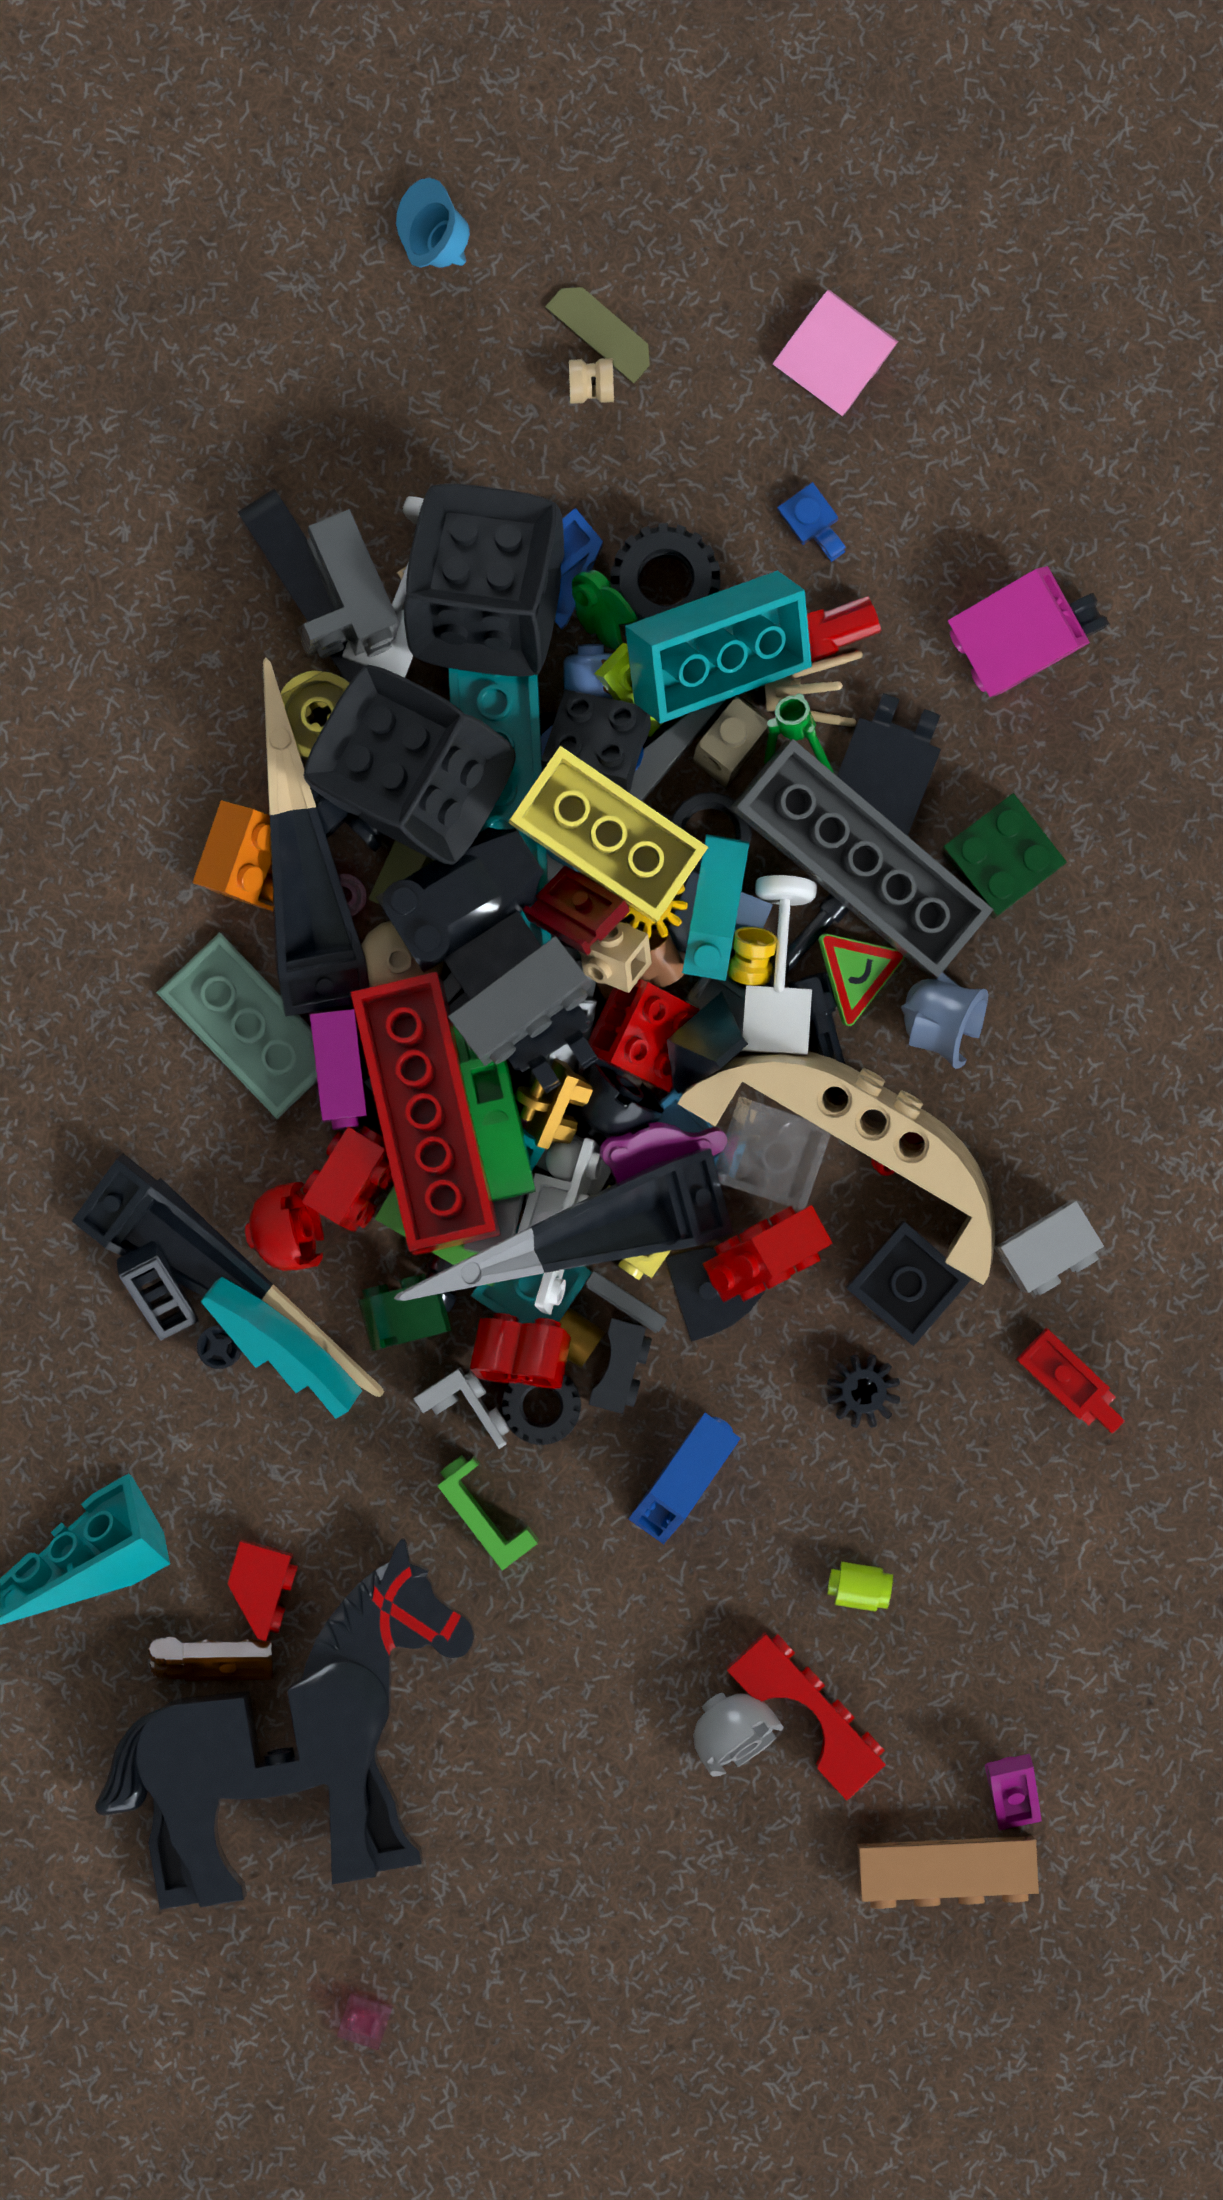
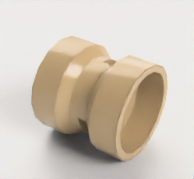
[569,358,614,404]

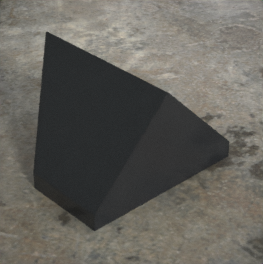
[667,991,748,1094]

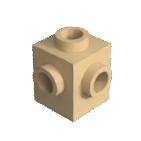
[579,922,652,993]

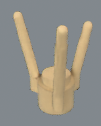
[765,650,863,727]

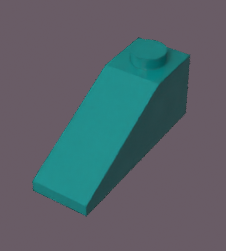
[682,834,750,981]

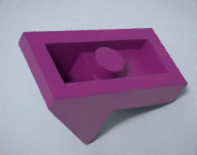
[985,1754,1042,1831]

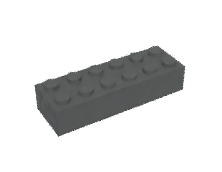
[729,739,994,978]

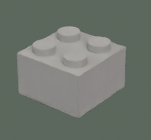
[994,1201,1104,1295]

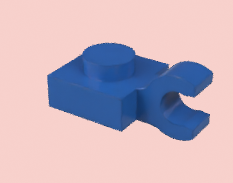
[777,482,846,562]

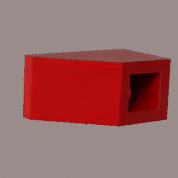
[227,1539,298,1641]

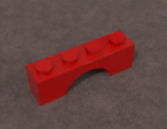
[726,1632,886,1801]

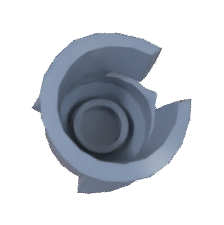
[900,972,989,1069]

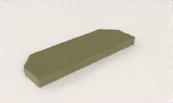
[545,287,650,384]

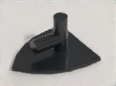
[665,1248,767,1342]

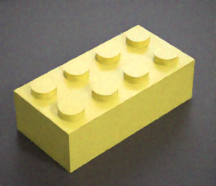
[509,746,708,923]

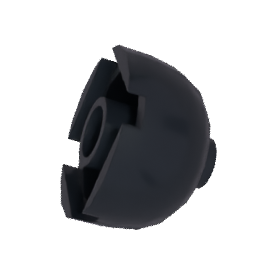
[577,1060,665,1141]

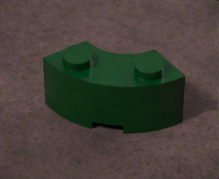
[358,1273,451,1351]

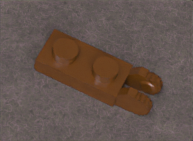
[148,1637,273,1681]

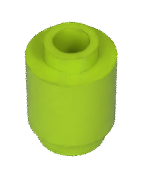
[827,1561,893,1612]

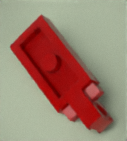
[1016,1327,1125,1433]

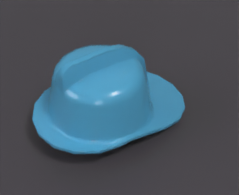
[396,178,470,268]

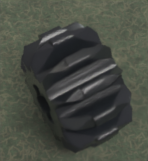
[827,1354,900,1428]

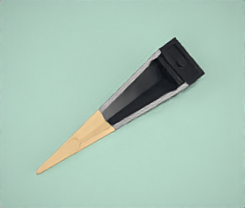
[263,657,370,1017]
[72,1153,384,1397]

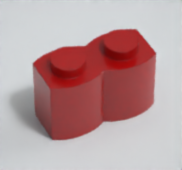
[470,1313,571,1388]

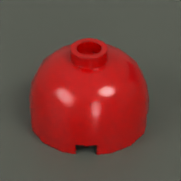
[245,1182,324,1271]

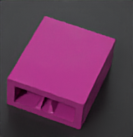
[948,566,1090,697]

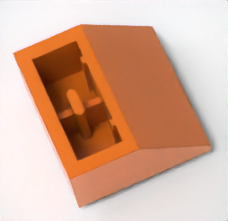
[192,800,273,912]

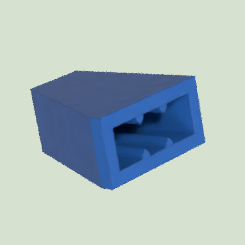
[628,1413,741,1545]

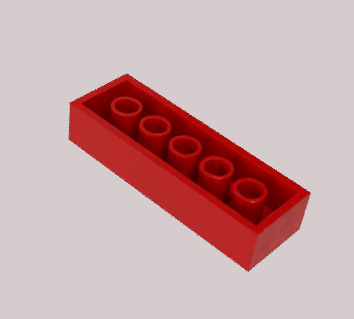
[351,972,501,1255]

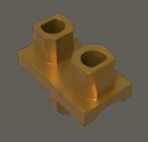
[514,1059,593,1149]

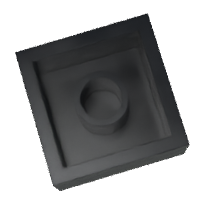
[845,1221,972,1346]

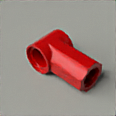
[807,596,882,662]

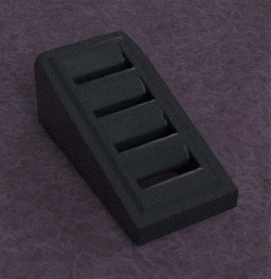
[117,1241,199,1341]

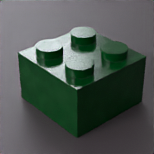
[941,793,1067,919]

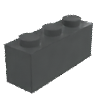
[448,936,592,1066]

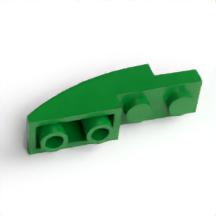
[453,1026,536,1202]

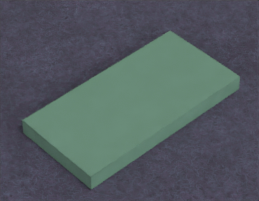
[156,932,318,1119]

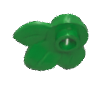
[572,570,638,650]

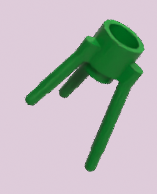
[764,693,834,773]

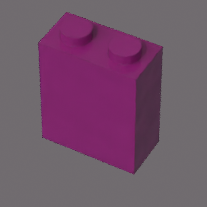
[310,1009,367,1130]

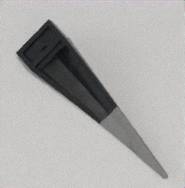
[394,1148,733,1301]

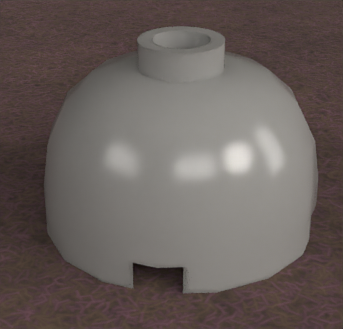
[693,1693,784,1777]

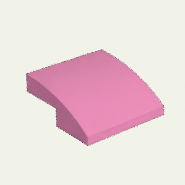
[773,290,899,416]

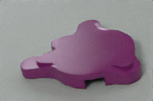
[600,1122,727,1184]

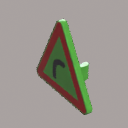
[819,934,904,1026]

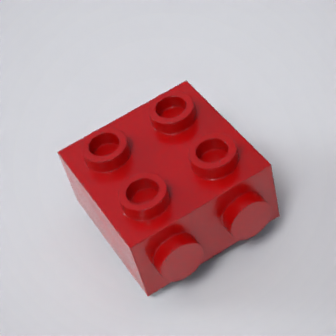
[588,979,700,1092]
[302,1126,393,1233]
[702,1205,833,1302]

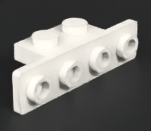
[518,1138,603,1315]

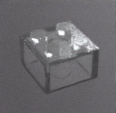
[716,1096,831,1210]

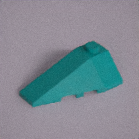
[0,1473,170,1625]

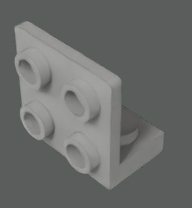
[413,1367,510,1449]

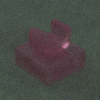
[337,1992,393,2050]

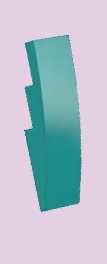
[201,1277,362,1419]

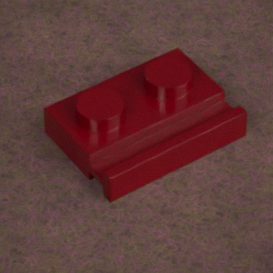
[522,865,630,956]

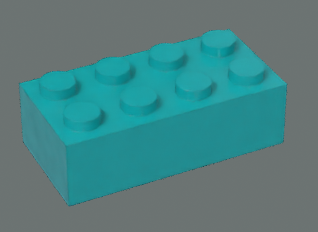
[625,570,812,724]

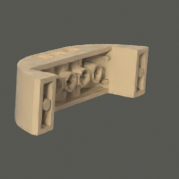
[677,1051,995,1285]

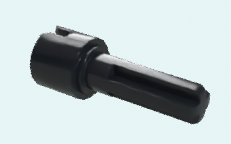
[788,971,846,1096]

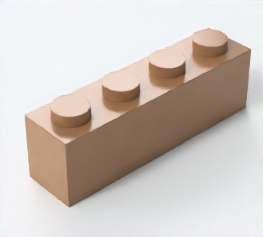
[857,1836,1039,1909]

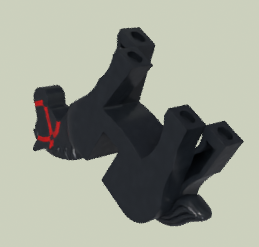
[95,1538,475,1910]

